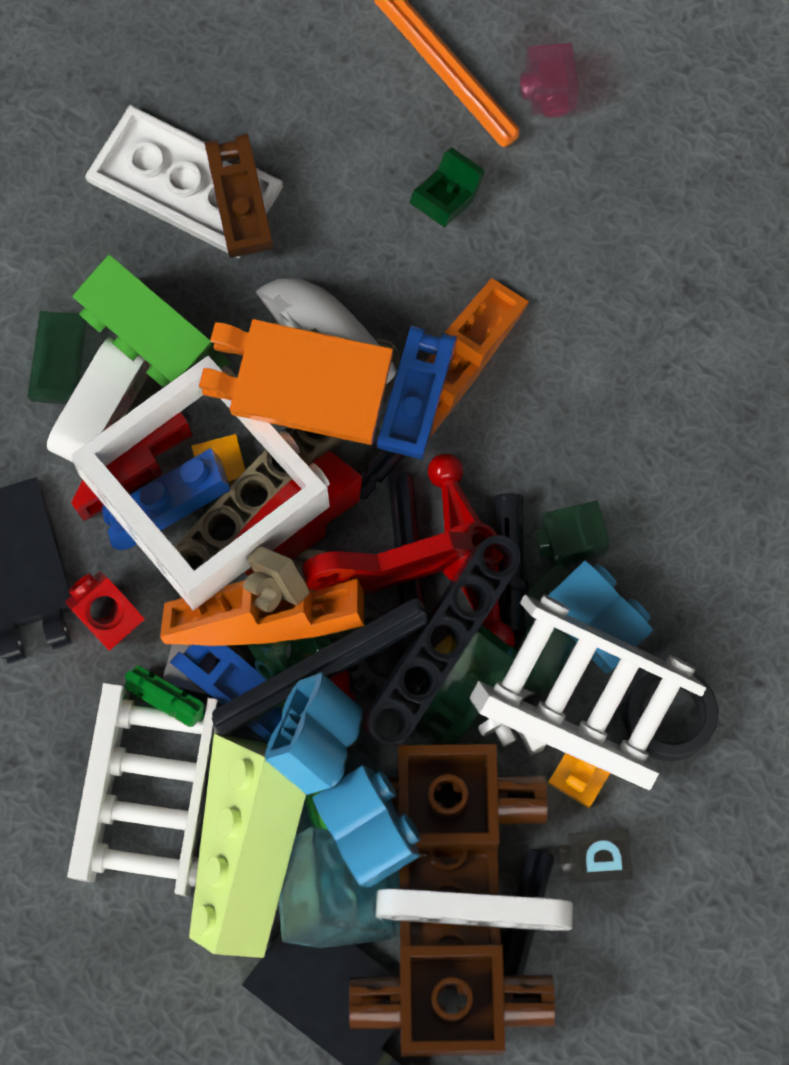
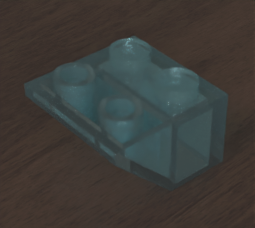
[279,827,397,948]

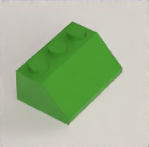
[72,254,230,388]

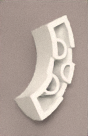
[255,278,398,384]

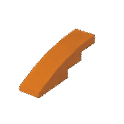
[425,278,529,439]
[160,579,364,646]

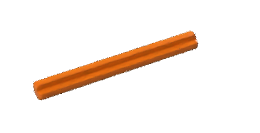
[373,0,520,147]

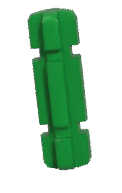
[124,666,205,727]

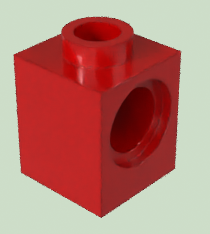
[65,571,145,651]

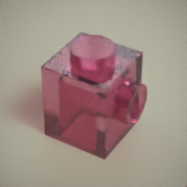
[520,42,579,118]

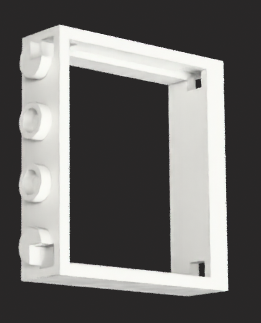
[71,356,330,611]

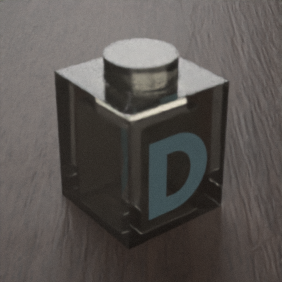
[558,829,633,886]

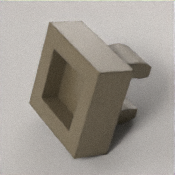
[243,545,310,612]

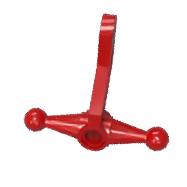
[302,453,515,659]

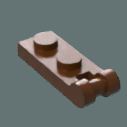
[204,133,274,258]

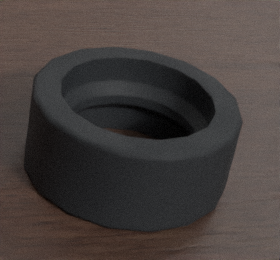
[623,672,719,762]

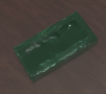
[27,311,87,404]

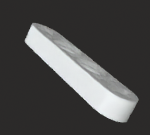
[376,889,573,931]

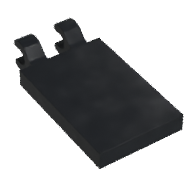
[0,477,72,664]
[242,904,402,1065]

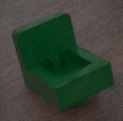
[409,147,485,228]

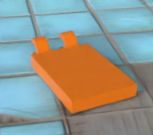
[199,319,393,445]

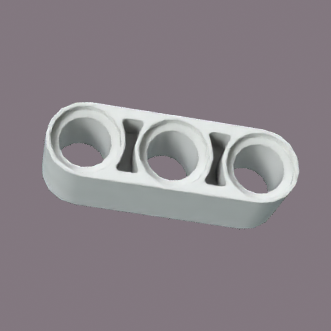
[47,336,152,463]

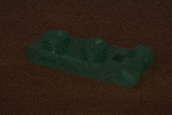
[414,625,518,745]

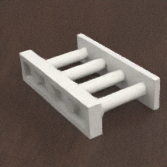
[470,594,706,791]
[67,683,222,897]

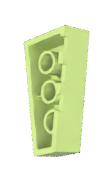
[189,734,306,958]

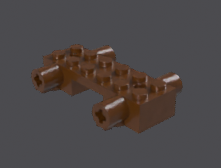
[349,744,555,1056]

